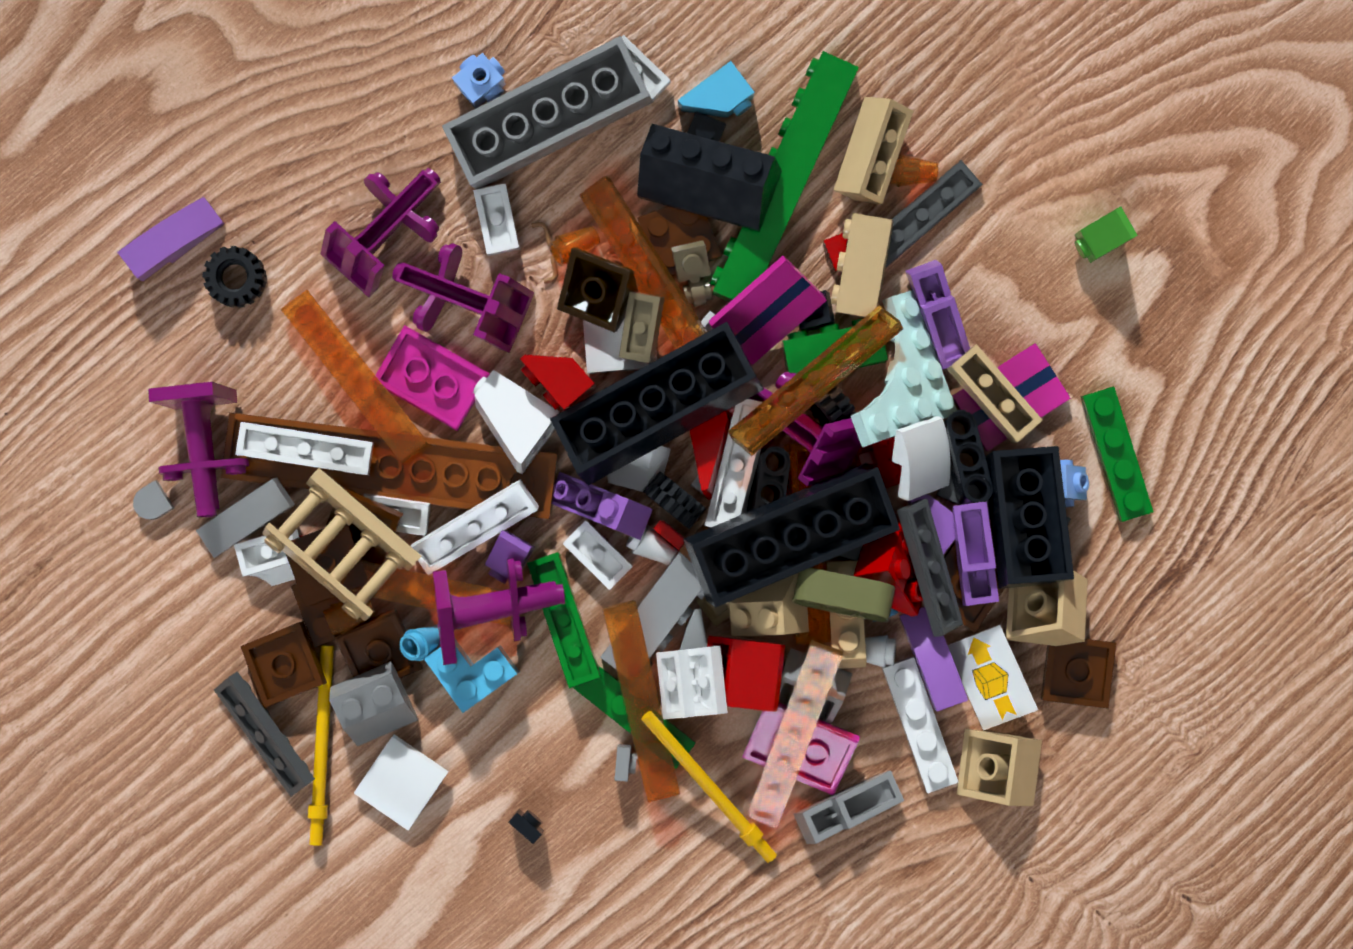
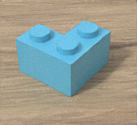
[424,639,520,713]

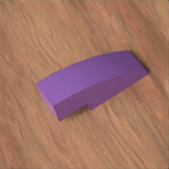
[117,197,225,281]
[905,260,970,370]
[953,501,999,606]
[899,607,968,712]

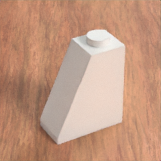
[473,370,559,474]

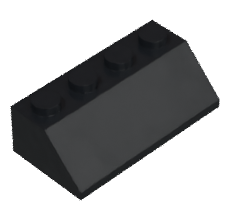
[637,124,782,232]
[985,446,1074,589]

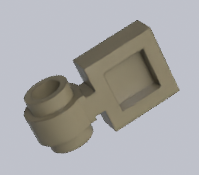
[671,240,712,307]

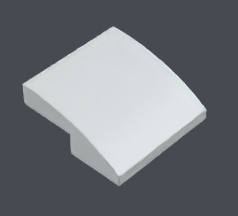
[583,319,657,374]
[892,416,951,501]
[656,646,728,719]
[354,734,449,830]

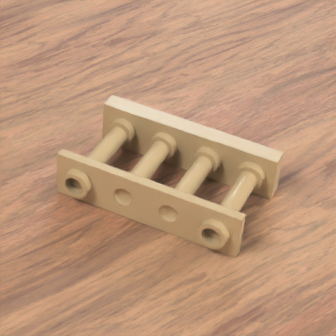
[262,468,421,621]

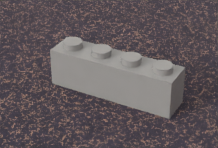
[600,552,704,681]

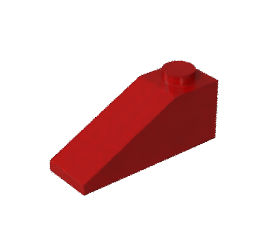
[690,406,735,500]

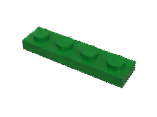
[1081,386,1154,522]
[527,552,602,689]
[574,665,696,769]

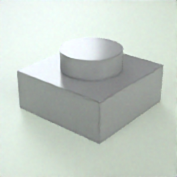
[614,744,637,782]

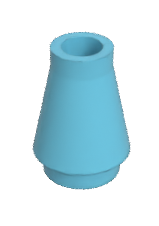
[400,624,440,661]

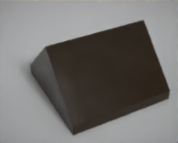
[557,247,638,333]

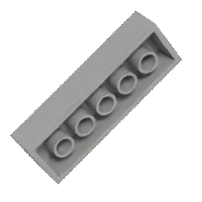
[442,36,653,189]

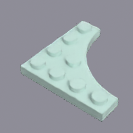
[851,290,957,447]

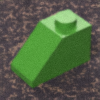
[1074,206,1138,263]

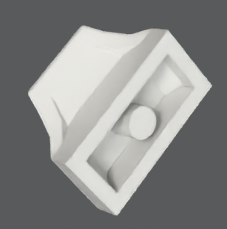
[607,446,671,492]
[234,529,299,586]

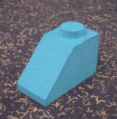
[678,61,755,118]

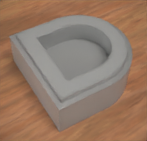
[133,480,175,520]

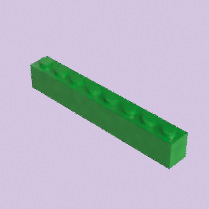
[710,51,859,302]

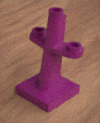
[320,168,441,297]
[392,243,534,353]
[748,371,861,486]
[148,382,249,517]
[433,558,565,665]

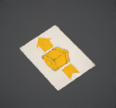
[948,625,1038,731]

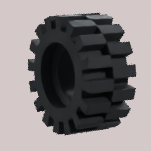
[202,246,266,308]
[800,373,857,426]
[643,471,706,529]

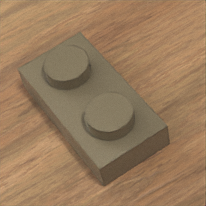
[619,292,665,364]

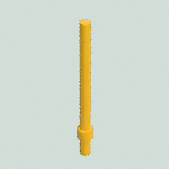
[307,645,334,846]
[641,711,777,863]

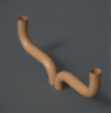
[531,222,560,284]

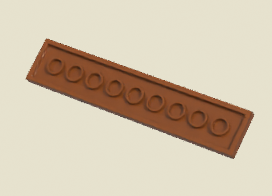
[221,412,558,519]

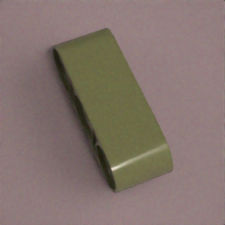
[793,568,896,622]

